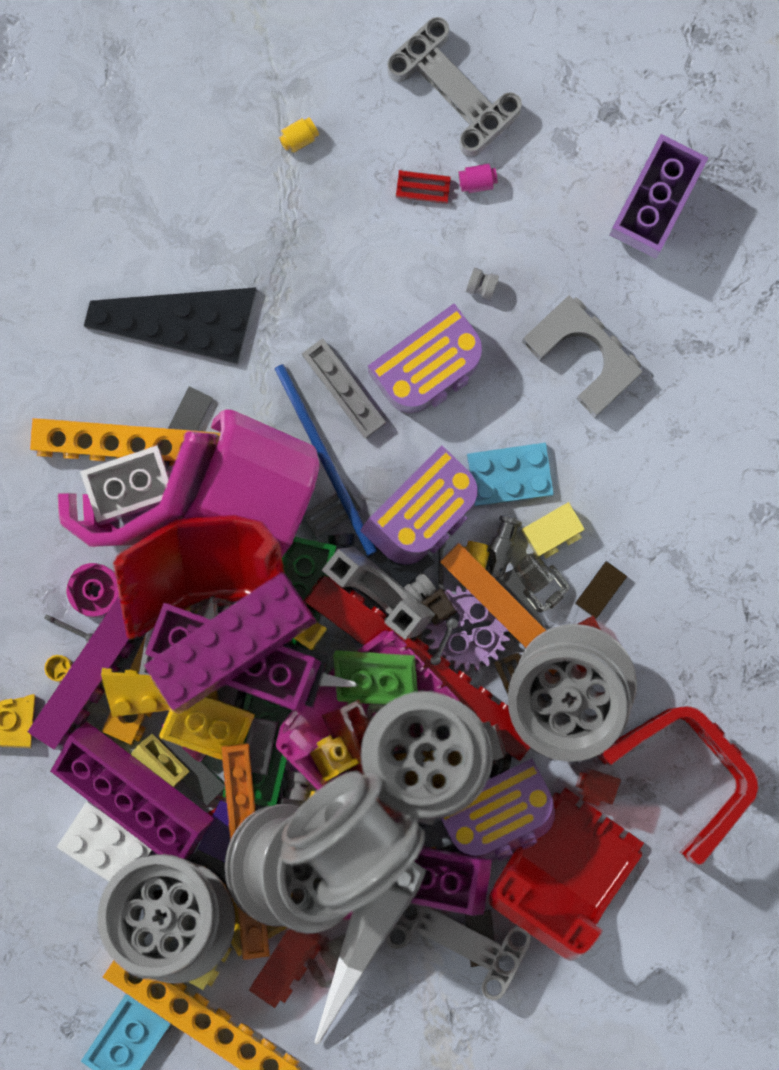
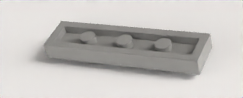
[302,338,386,439]

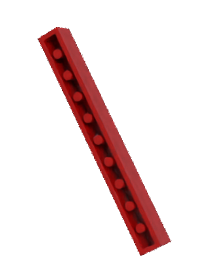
[303,575,530,761]

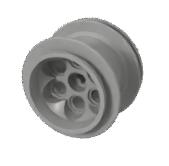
[508,624,637,762]
[362,692,492,819]
[281,772,424,914]
[225,804,349,933]
[98,855,235,983]

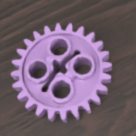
[425,585,510,671]

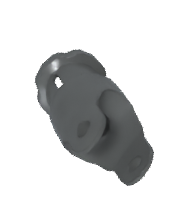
[486,515,522,577]

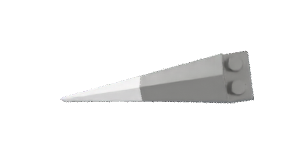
[315,862,426,1045]

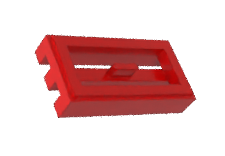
[396,170,451,204]

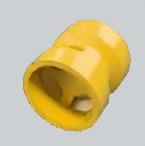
[44,655,73,682]

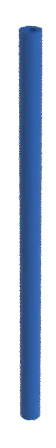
[274,364,377,556]

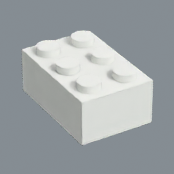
[80,446,169,525]
[57,801,153,881]

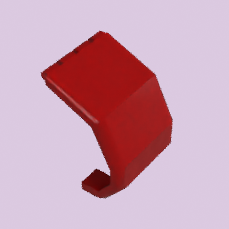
[113,515,284,639]
[488,787,644,961]

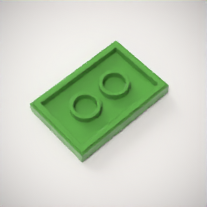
[333,650,418,705]

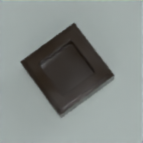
[422,588,458,626]

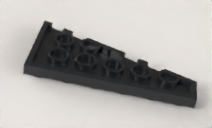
[84,287,257,365]

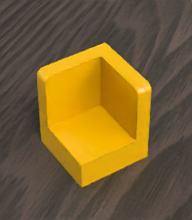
[294,622,328,651]

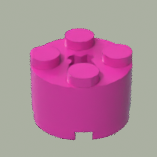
[66,563,119,618]

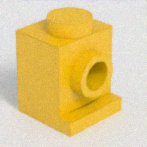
[310,735,358,781]

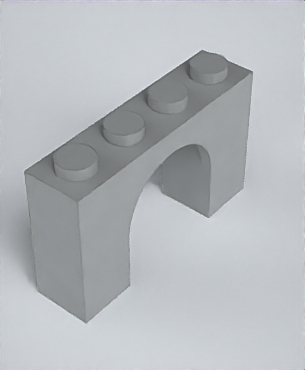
[522,295,643,418]
[322,547,436,639]

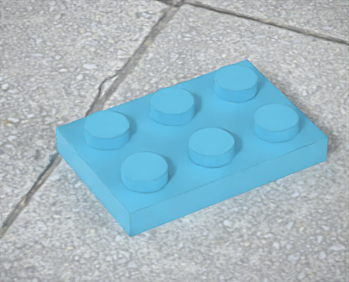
[467,443,554,507]
[80,994,171,1070]

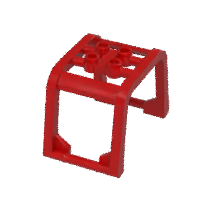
[597,706,758,865]

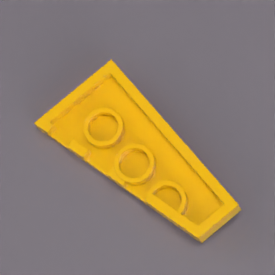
[101,668,219,717]
[0,694,36,748]

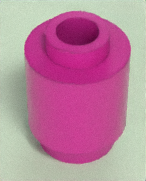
[458,164,498,194]

